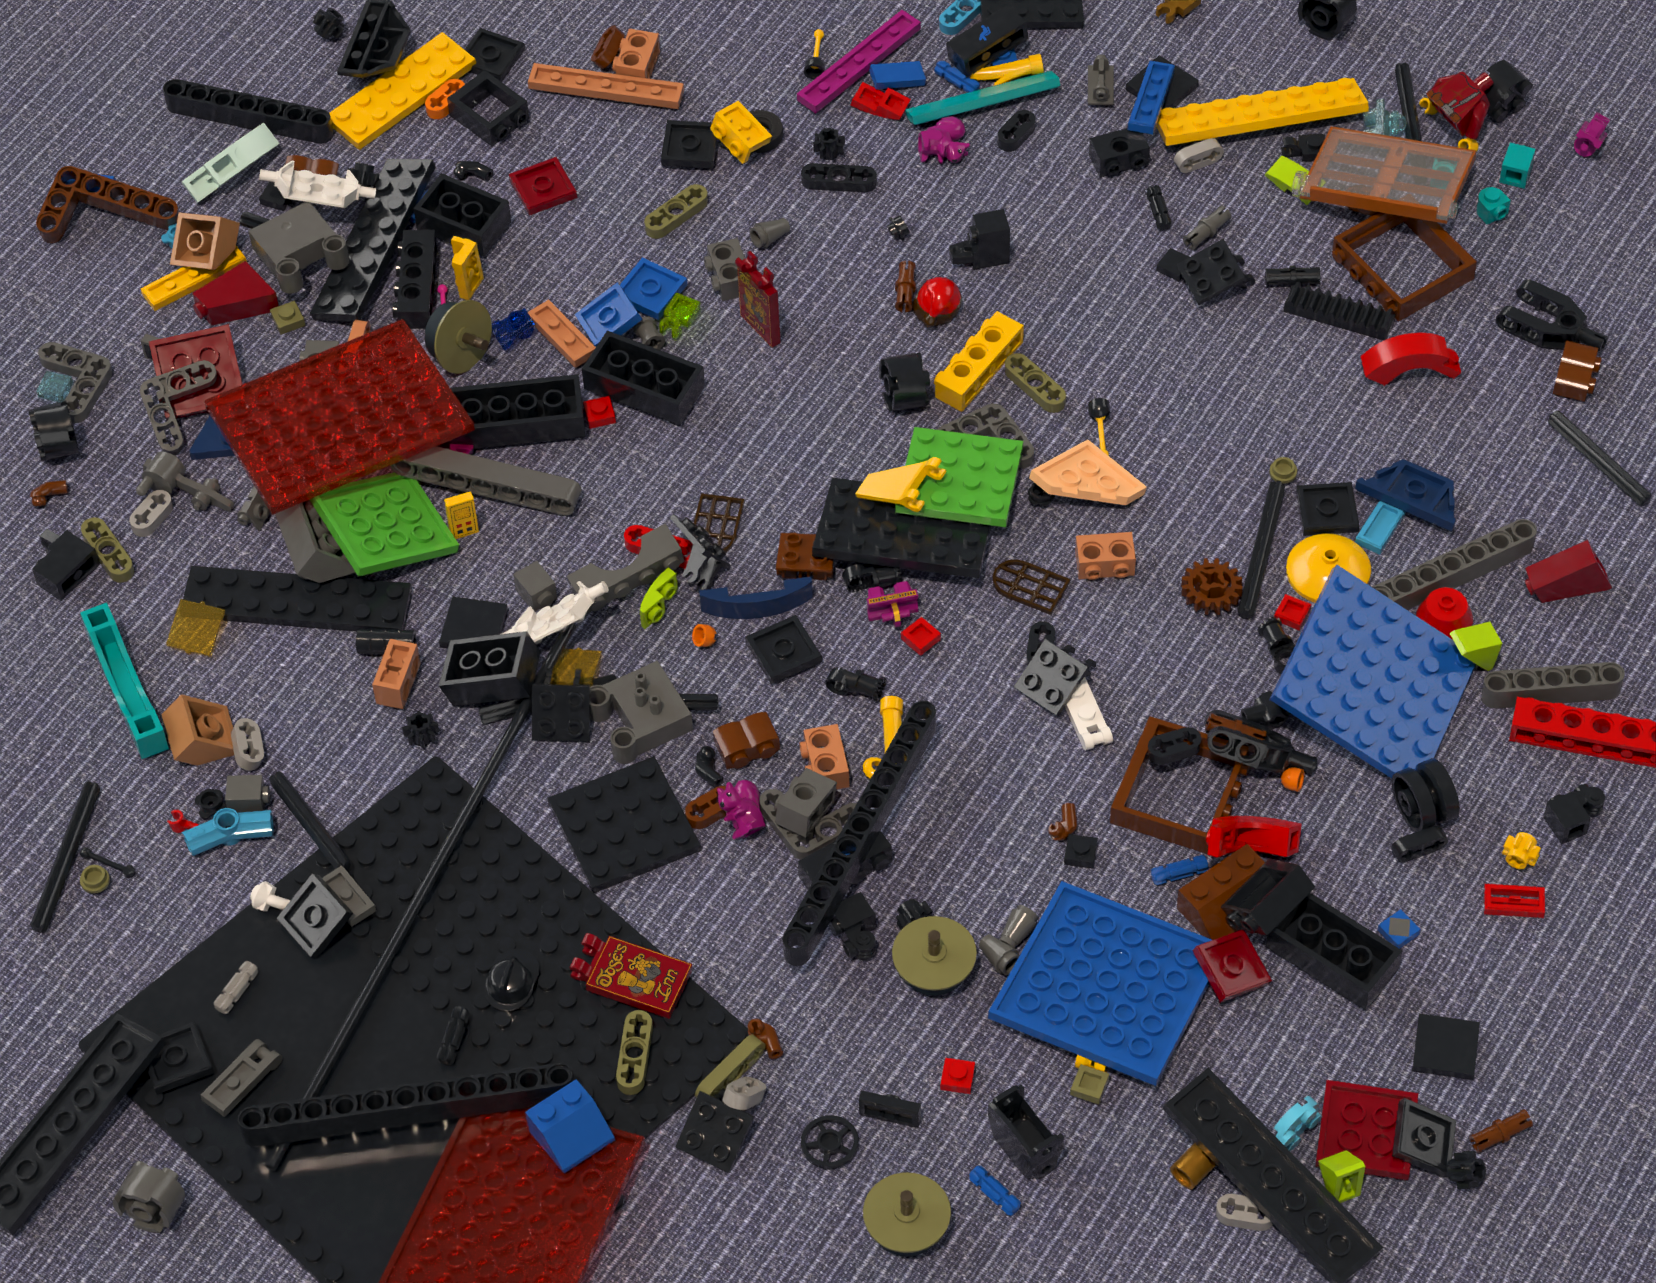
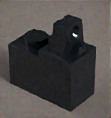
[949,209,1010,270]
[32,529,100,601]

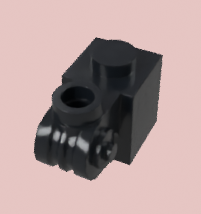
[1543,784,1605,845]
[829,892,876,960]

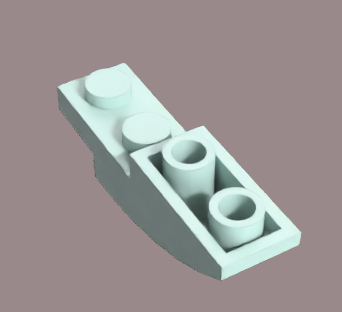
[181,123,280,203]

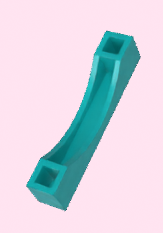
[80,602,169,759]

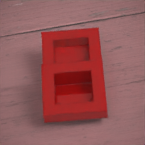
[850,82,911,120]

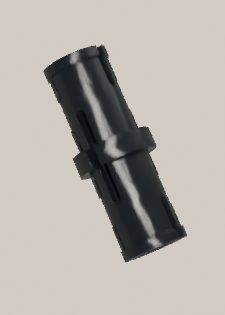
[1265,265,1320,287]

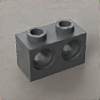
[704,238,745,301]

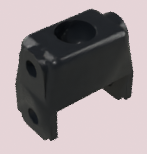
[988,1084,1064,1179]

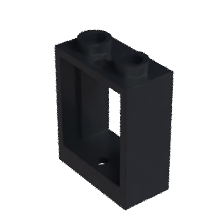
[447,70,529,147]
[1221,859,1315,936]

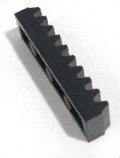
[1284,282,1396,341]

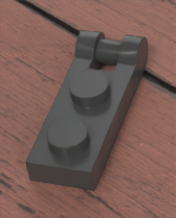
[201,1039,282,1117]

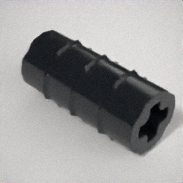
[356,628,417,656]

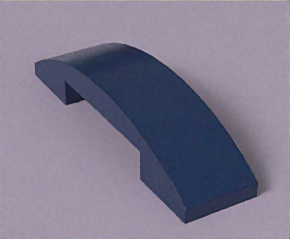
[699,577,813,619]

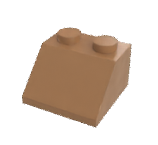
[170,212,240,270]
[161,694,234,766]

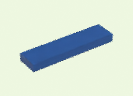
[1127,61,1175,135]

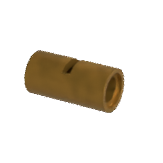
[1170,1143,1216,1189]

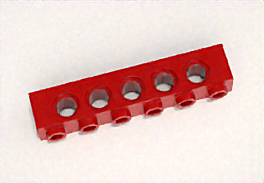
[1509,697,1656,768]

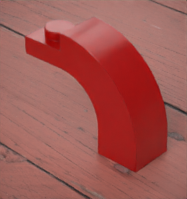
[1361,333,1461,386]
[1206,816,1302,857]

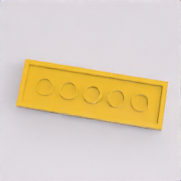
[330,32,476,150]

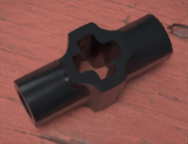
[1241,691,1291,730]

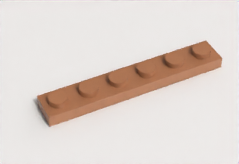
[528,63,684,109]

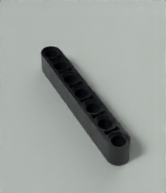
[163,79,334,144]

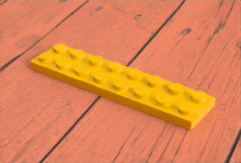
[1156,78,1369,146]

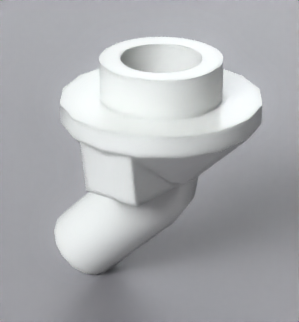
[250,881,291,911]

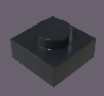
[1064,834,1098,869]

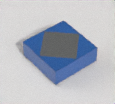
[1377,909,1421,949]

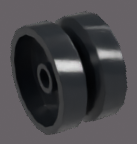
[1391,758,1460,832]

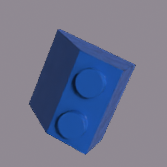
[525,1079,615,1173]

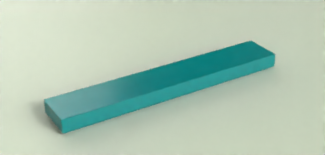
[905,71,1060,125]

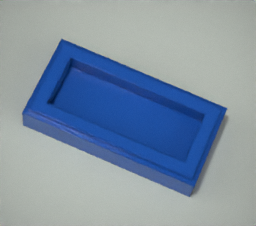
[869,61,926,89]

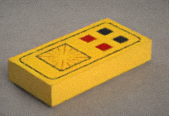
[444,492,479,539]

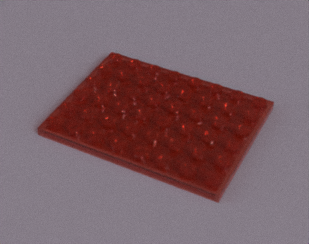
[204,319,475,515]
[379,1108,645,1283]

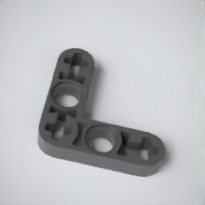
[38,342,113,423]
[140,360,217,455]
[936,403,1034,469]
[759,789,857,860]

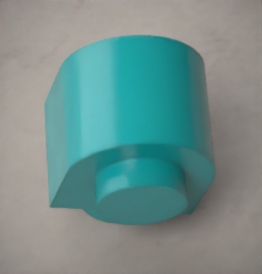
[1476,187,1511,225]

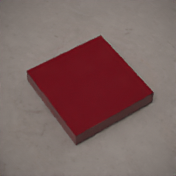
[508,157,577,216]
[1192,929,1272,1003]

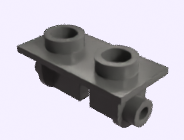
[1088,55,1114,105]
[237,471,282,531]

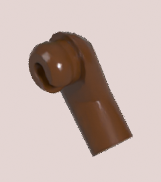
[30,480,68,507]
[1048,803,1077,841]

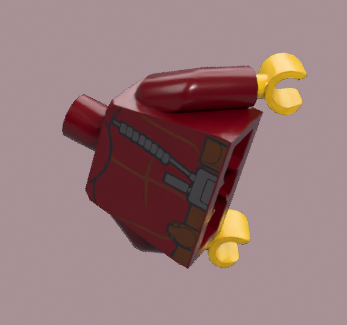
[1419,72,1494,152]

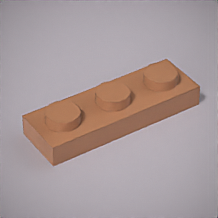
[527,300,596,368]

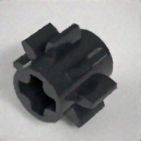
[313,8,345,40]
[813,128,845,160]
[347,162,380,188]
[402,711,439,748]
[896,899,933,930]
[1447,1151,1486,1189]

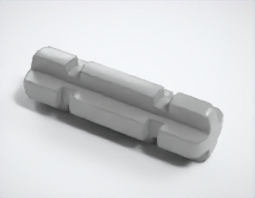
[214,961,258,1014]

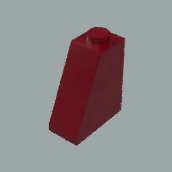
[193,261,279,326]
[1524,540,1612,603]

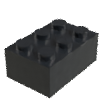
[413,173,511,257]
[439,631,541,706]

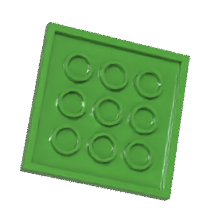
[896,427,1023,527]
[309,472,459,576]

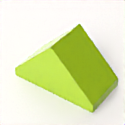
[1450,622,1503,671]
[1318,1150,1365,1203]

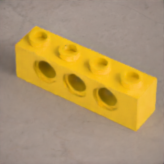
[934,311,1024,412]

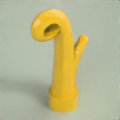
[969,54,1044,86]
[863,696,903,779]

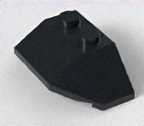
[337,0,411,78]

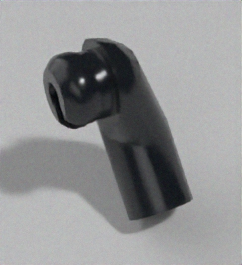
[453,161,494,181]
[695,746,724,788]

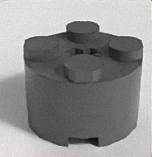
[113,1161,185,1233]

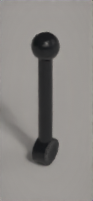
[80,847,135,878]

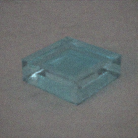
[36,371,73,402]

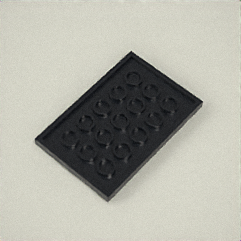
[812,478,991,578]

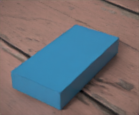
[1355,501,1405,555]

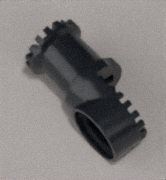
[842,564,902,592]
[1258,617,1295,674]
[825,667,887,702]

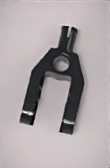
[1496,279,1608,352]
[1204,710,1317,775]

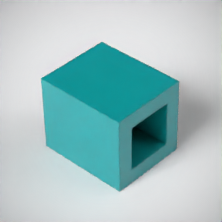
[1499,142,1536,189]

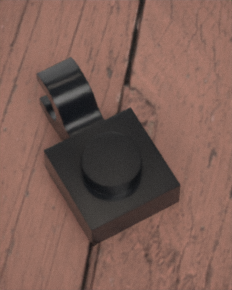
[1281,134,1325,161]

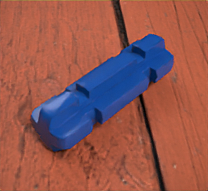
[934,61,980,93]
[1151,855,1208,885]
[969,1165,1021,1216]

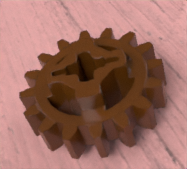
[1181,558,1243,615]

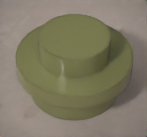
[1269,457,1297,484]
[80,865,110,893]

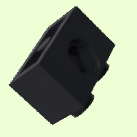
[1089,128,1150,178]

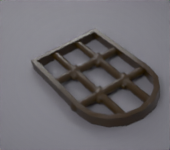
[694,493,745,553]
[992,559,1070,615]

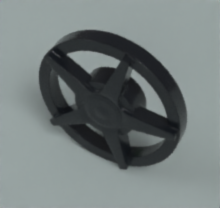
[801,1115,859,1170]

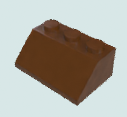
[1177,844,1265,940]

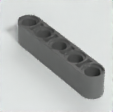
[1481,662,1625,709]

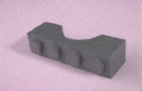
[567,523,685,614]

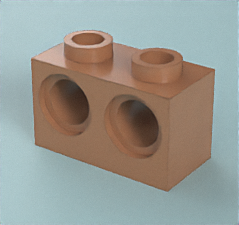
[612,29,660,79]
[1075,532,1136,580]
[372,639,421,709]
[799,724,850,790]

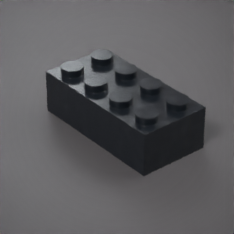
[582,331,705,425]
[1266,893,1403,1011]

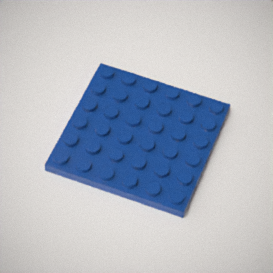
[1269,565,1475,778]
[988,881,1212,1086]

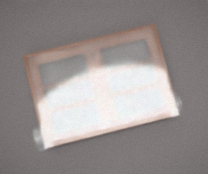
[1292,126,1476,224]

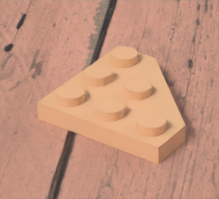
[1029,440,1147,505]

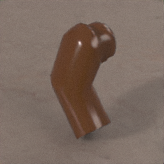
[747,1018,783,1059]

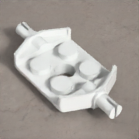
[259,161,376,208]
[502,581,609,644]

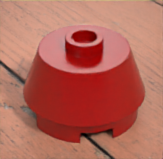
[1416,587,1473,640]

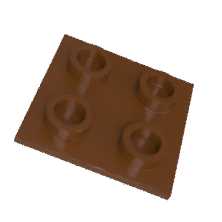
[776,533,833,581]

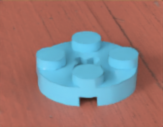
[1274,1096,1322,1151]

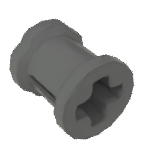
[633,316,665,350]

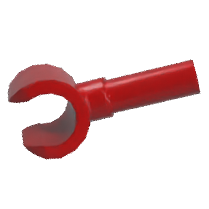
[167,810,200,833]

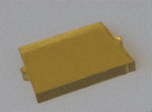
[166,599,225,657]
[552,648,602,687]

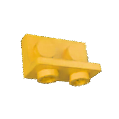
[710,101,772,164]
[451,236,484,300]

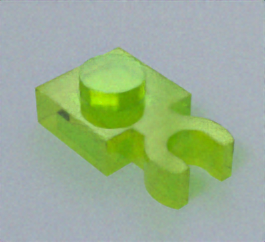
[659,293,701,339]

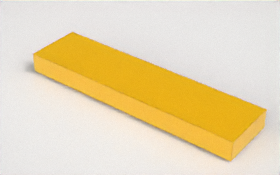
[141,246,247,311]

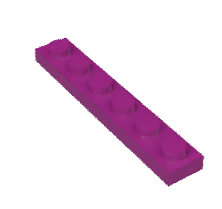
[797,10,921,113]

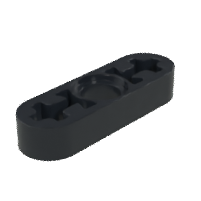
[801,163,877,193]

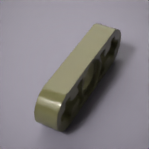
[644,184,708,239]
[1005,353,1066,413]
[81,517,134,583]
[616,1010,653,1095]
[695,1034,766,1098]

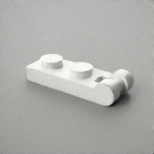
[1065,677,1113,751]

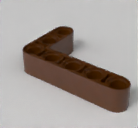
[36,166,179,243]

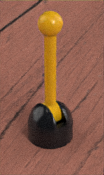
[804,29,825,80]
[1088,398,1110,456]

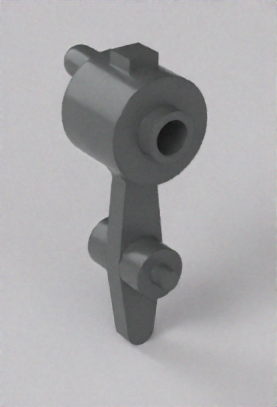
[136,451,234,512]

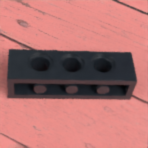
[392,230,438,329]

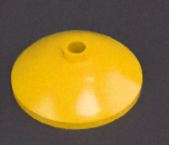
[1286,534,1371,603]

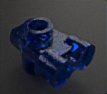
[491,308,535,350]

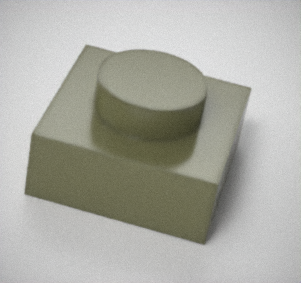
[270,301,305,335]
[1070,1064,1110,1105]

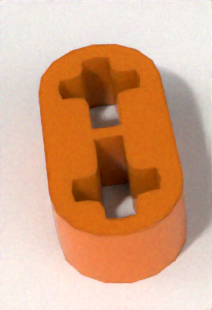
[425,79,465,119]

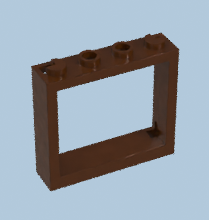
[1332,195,1477,322]
[1110,716,1251,854]

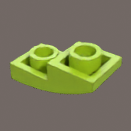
[1265,156,1326,205]
[640,567,678,629]

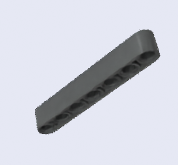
[391,440,582,516]
[1372,519,1537,610]

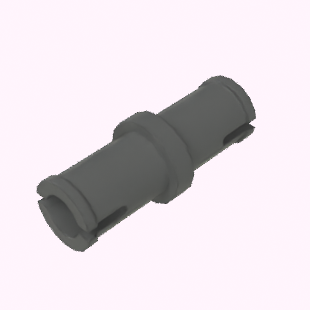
[1183,205,1231,250]

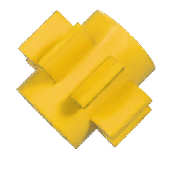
[1502,832,1541,869]

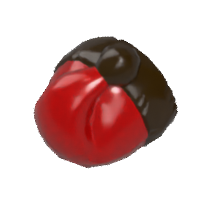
[913,277,962,328]

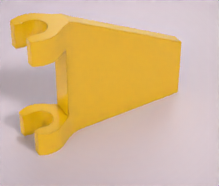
[855,457,947,512]

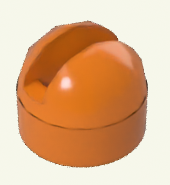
[692,624,717,647]
[1281,767,1304,792]

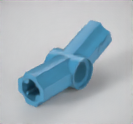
[182,808,274,856]

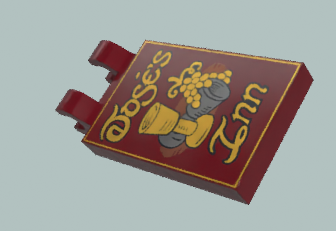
[735,251,781,348]
[570,933,693,1019]

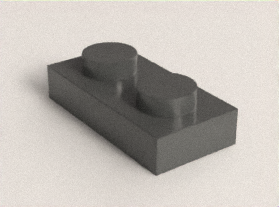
[322,866,376,927]

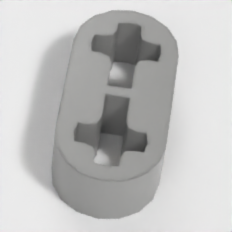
[1174,138,1224,173]
[129,490,173,537]
[231,718,264,771]
[722,1077,767,1110]
[1216,1194,1273,1231]

